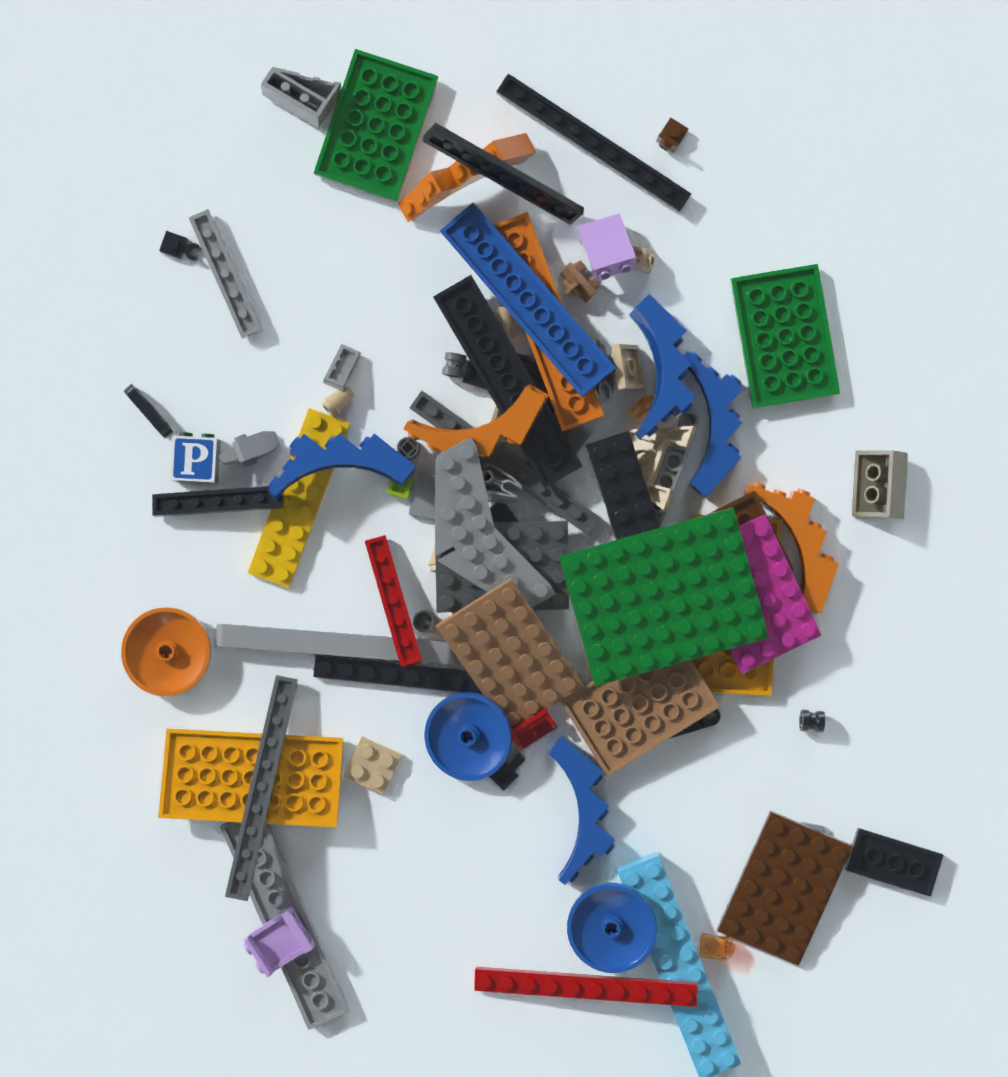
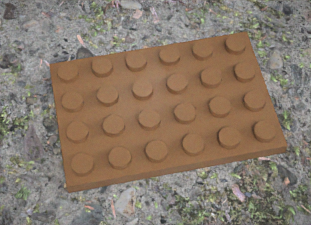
[436,577,584,729]
[560,660,720,777]

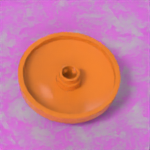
[121,607,211,696]

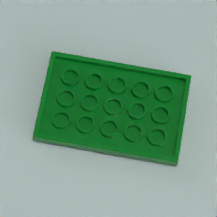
[313,48,439,202]
[730,264,840,409]

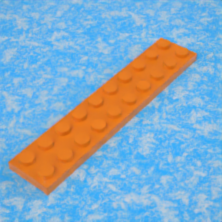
[493,211,605,432]

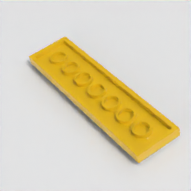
[247,408,351,588]

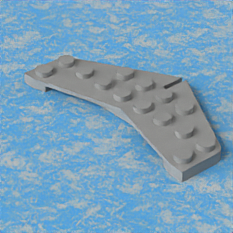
[434,437,556,607]

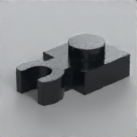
[159,230,201,261]

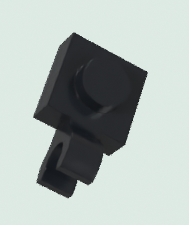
[489,752,526,791]

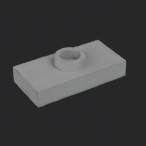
[323,344,361,392]

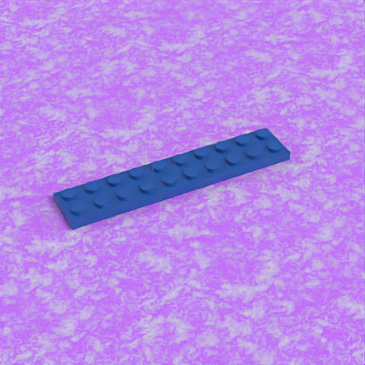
[440,202,616,398]

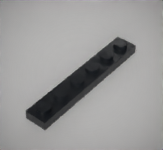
[152,486,284,517]

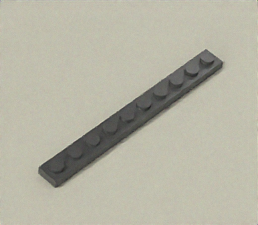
[409,390,601,536]
[225,675,298,901]

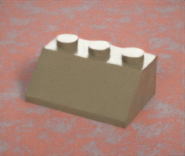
[851,450,908,519]

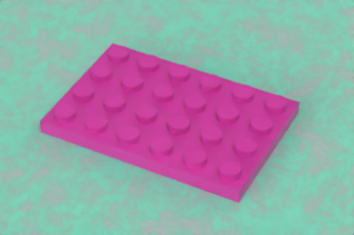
[729,514,822,674]

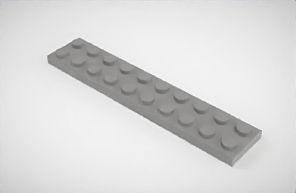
[220,822,350,1030]

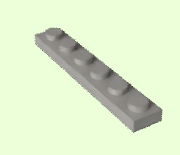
[188,209,262,339]

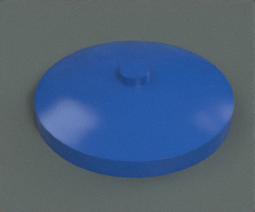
[424,692,512,781]
[567,883,657,973]

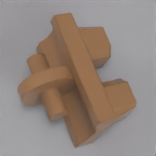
[560,260,601,303]

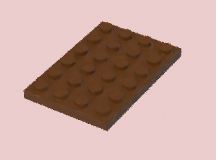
[717,810,853,966]

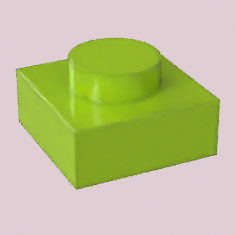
[386,477,414,500]

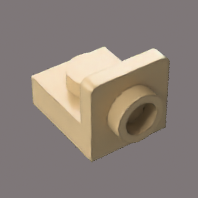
[632,246,655,273]

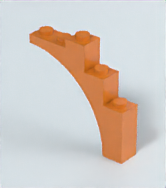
[398,133,536,222]
[403,384,549,457]
[744,482,839,613]

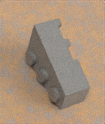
[261,66,341,129]

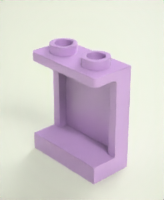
[578,213,636,281]
[243,906,315,978]

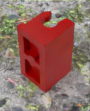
[512,708,558,751]

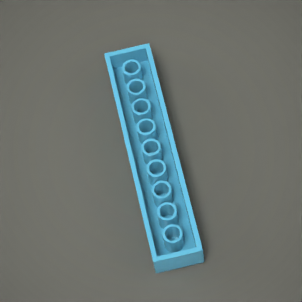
[616,851,742,1077]

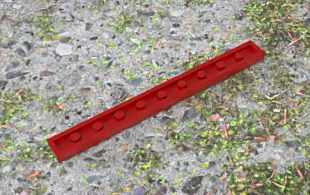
[474,966,698,1007]

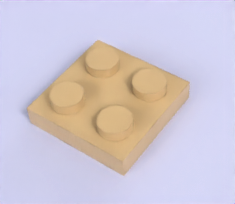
[611,344,645,390]
[343,736,402,795]

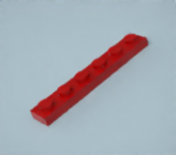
[364,535,422,668]

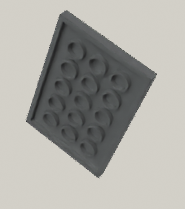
[434,521,569,613]

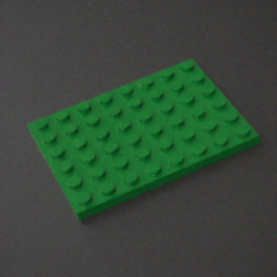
[559,507,769,686]

